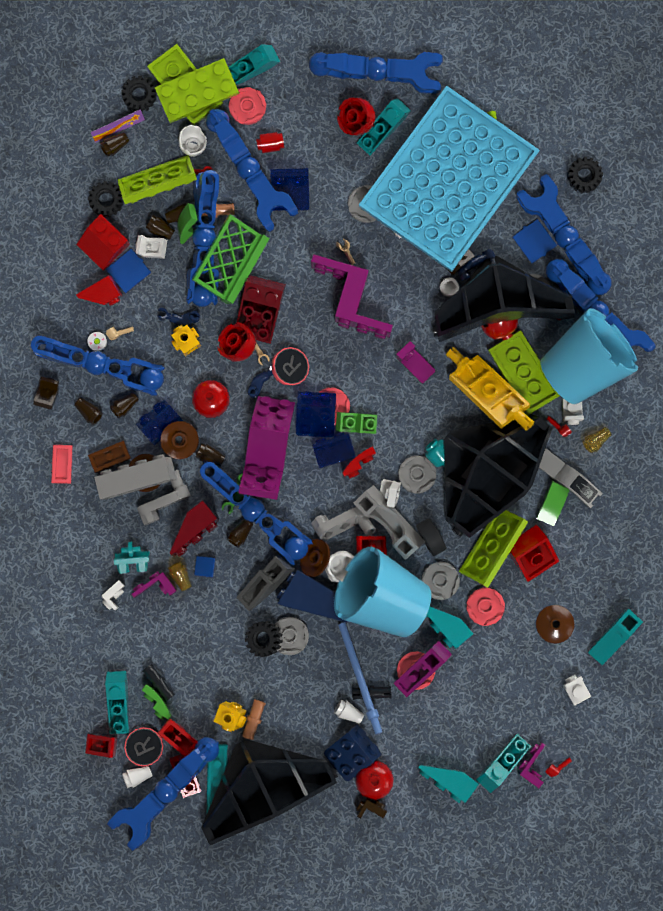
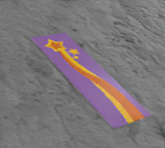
[91,110,145,143]

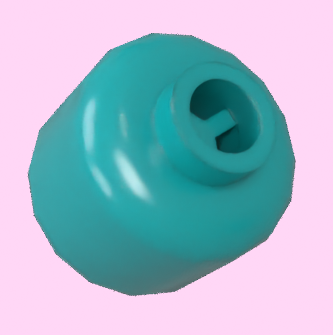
[425,439,444,467]

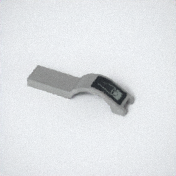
[539,448,603,509]

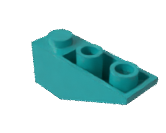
[228,44,280,86]
[357,98,411,156]
[425,607,474,649]
[587,609,643,665]
[105,671,129,734]
[476,733,532,793]
[418,764,479,803]

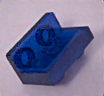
[136,400,183,446]
[312,432,356,469]

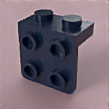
[324,724,382,782]

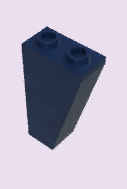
[277,570,348,623]

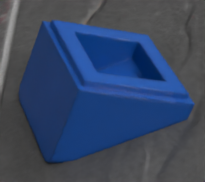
[194,556,216,578]

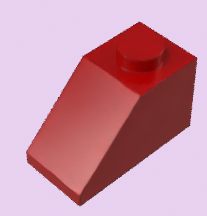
[76,275,123,306]

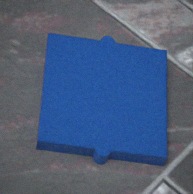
[512,219,557,264]
[106,249,151,294]

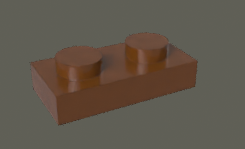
[88,441,131,473]

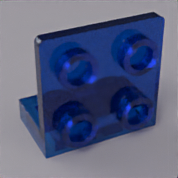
[270,168,309,211]

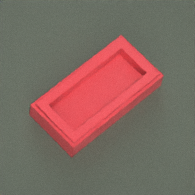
[51,445,73,484]

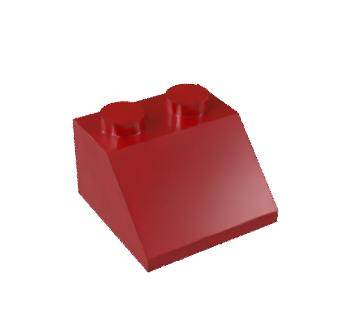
[76,214,130,271]
[509,524,559,582]

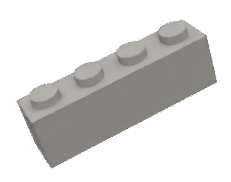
[94,454,177,500]

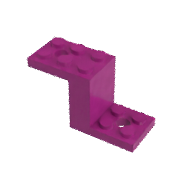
[311,254,393,339]
[239,396,295,500]

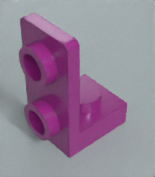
[396,341,435,384]
[131,572,177,598]
[518,742,545,788]

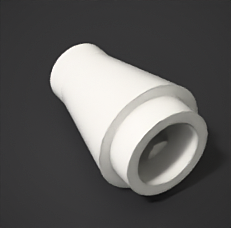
[334,700,364,724]
[122,766,152,788]

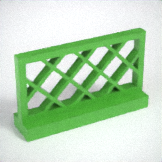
[192,214,270,304]

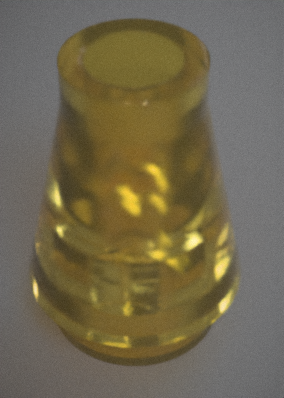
[583,427,611,453]
[168,561,192,591]

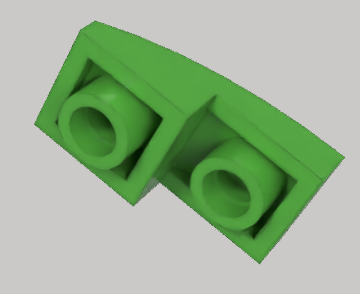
[177,203,198,244]
[336,412,377,434]
[536,481,569,526]
[142,684,172,720]

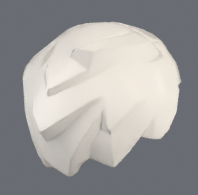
[325,551,354,583]

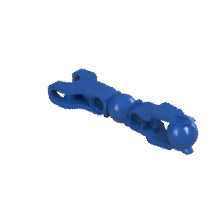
[309,52,443,94]
[206,109,298,232]
[186,170,219,307]
[516,174,612,295]
[546,259,656,352]
[31,336,165,396]
[200,462,313,565]
[107,737,219,851]

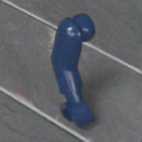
[458,249,495,281]
[157,308,200,326]
[248,365,273,398]

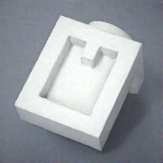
[562,399,584,425]
[380,479,401,508]
[102,580,125,610]
[563,675,591,706]

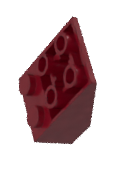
[236,275,286,344]
[170,500,219,557]

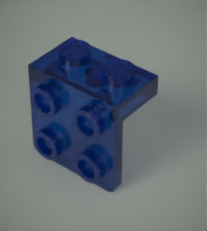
[296,391,336,437]

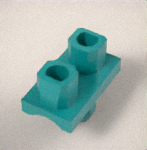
[114,541,150,574]

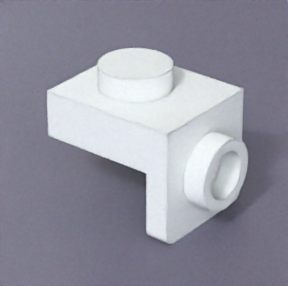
[136,235,167,259]

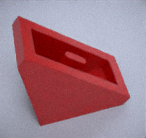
[356,536,387,555]
[157,718,198,757]
[85,734,117,758]

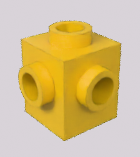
[171,325,201,357]
[213,701,246,732]

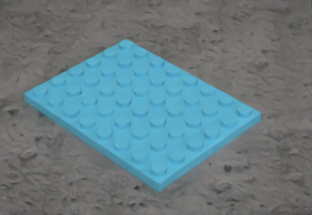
[358,86,540,272]

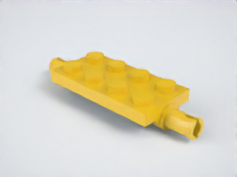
[446,347,534,430]

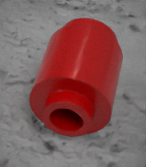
[256,132,284,154]

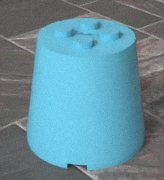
[540,309,638,404]
[334,547,431,637]

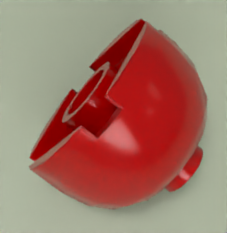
[337,98,376,135]
[480,319,518,341]
[217,322,256,362]
[192,380,230,418]
[355,761,394,800]

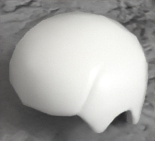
[178,125,207,157]

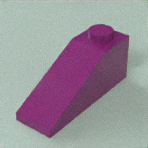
[393,641,452,697]

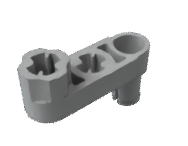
[137,470,191,526]
[311,507,376,541]

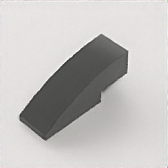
[236,556,294,611]

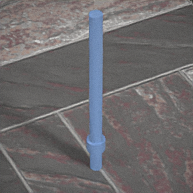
[338,622,382,735]

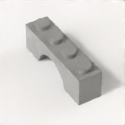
[354,485,425,560]

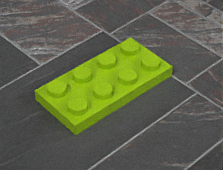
[147,44,223,126]
[155,58,239,123]
[117,155,197,204]
[488,330,560,415]
[459,510,528,588]

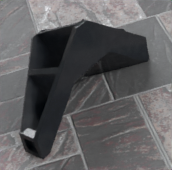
[432,256,575,342]
[443,415,552,538]
[201,739,338,845]

